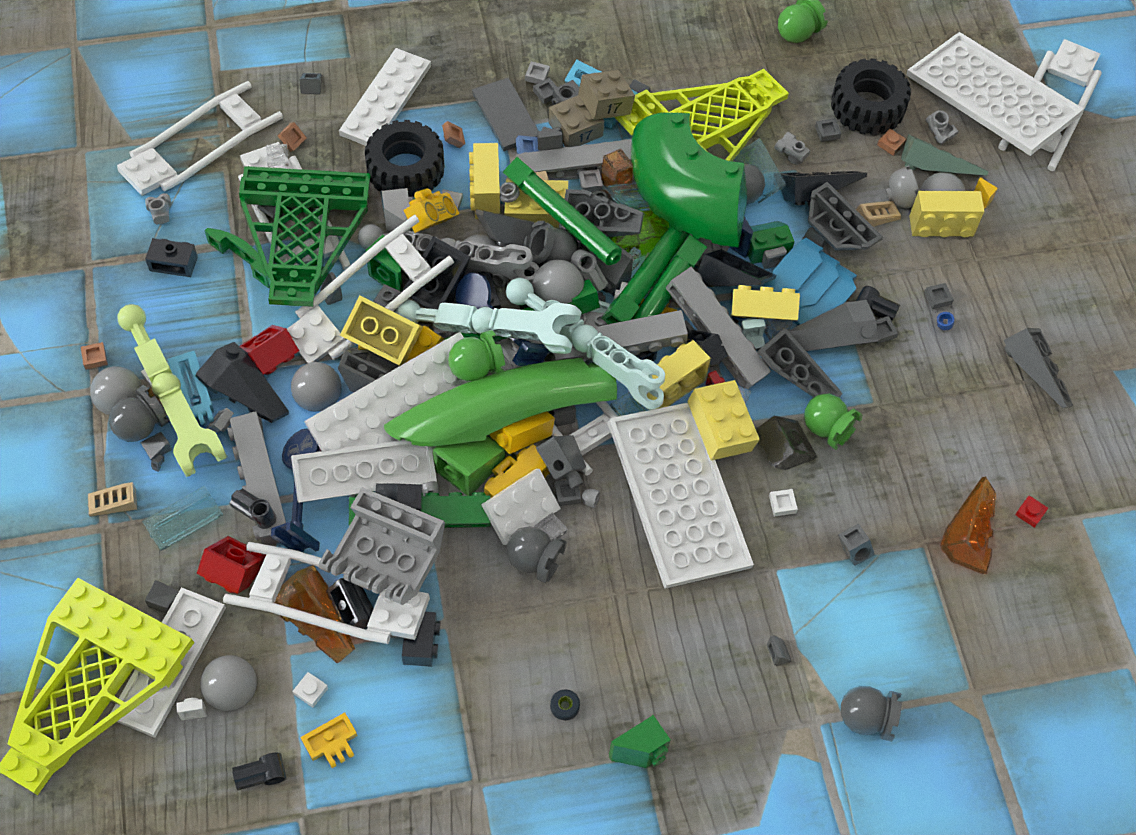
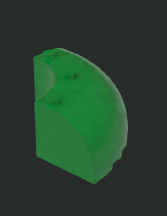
[631,113,747,247]

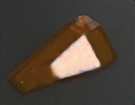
[940,476,996,574]
[274,565,355,663]

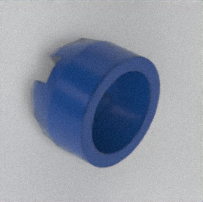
[937,312,954,330]

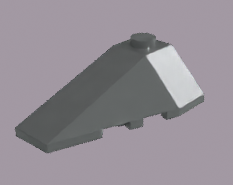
[757,328,843,397]

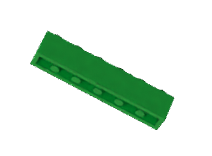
[349,492,491,528]

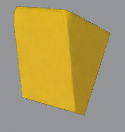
[974,177,998,209]

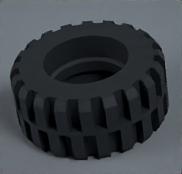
[831,58,911,135]
[365,120,445,197]

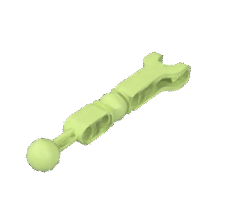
[117,304,227,477]

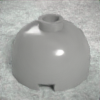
[885,166,919,209]

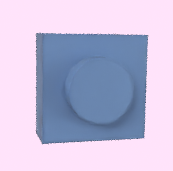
[516,135,539,154]

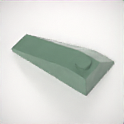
[901,134,989,176]

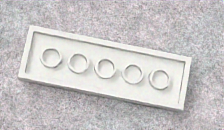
[339,48,431,146]
[291,440,437,503]
[110,587,226,738]

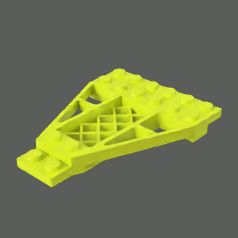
[615,69,789,161]
[0,578,195,795]

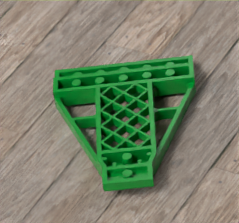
[239,166,370,307]

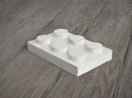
[481,469,561,545]

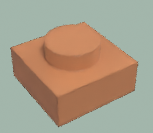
[442,121,465,148]
[277,122,307,152]
[877,129,906,156]
[81,342,108,370]

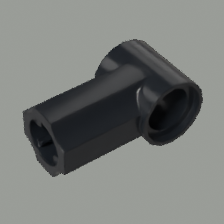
[855,286,900,321]
[229,488,277,529]
[232,752,286,791]

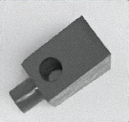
[536,435,586,489]

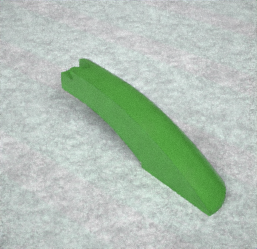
[384,358,617,446]

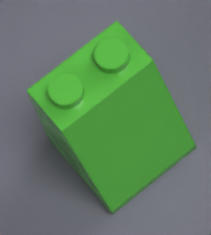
[433,436,505,496]

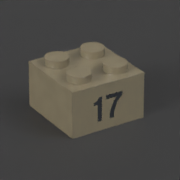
[578,70,635,120]
[549,95,604,147]

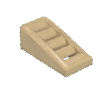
[856,201,902,227]
[88,482,137,516]

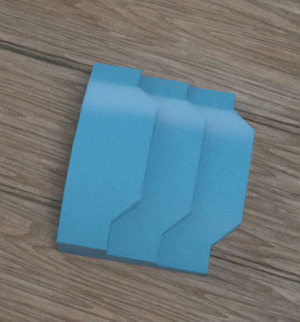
[759,238,857,325]

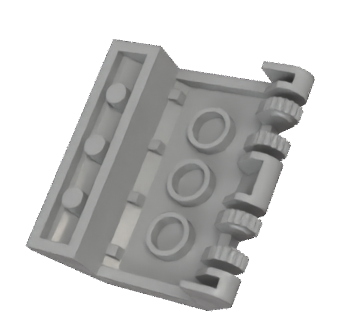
[319,487,445,605]

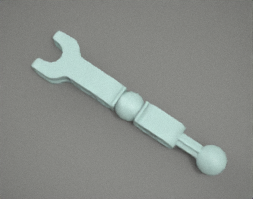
[506,278,665,409]
[394,299,582,354]

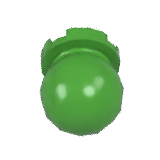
[778,0,828,43]
[448,330,505,382]
[804,393,863,450]

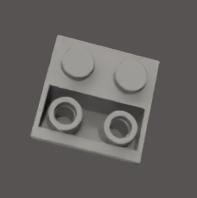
[382,188,414,234]

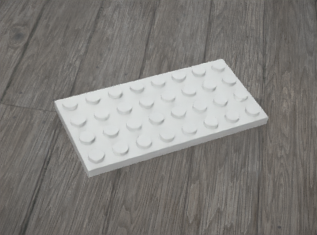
[907,32,1084,156]
[304,332,468,497]
[608,403,754,589]

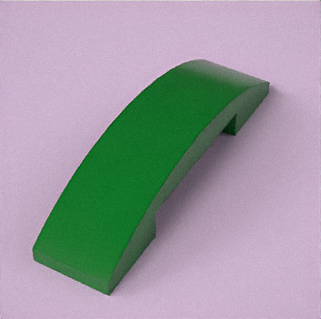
[204,228,270,288]

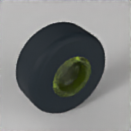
[550,689,580,720]

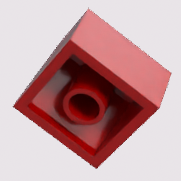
[239,325,300,375]
[197,536,266,594]

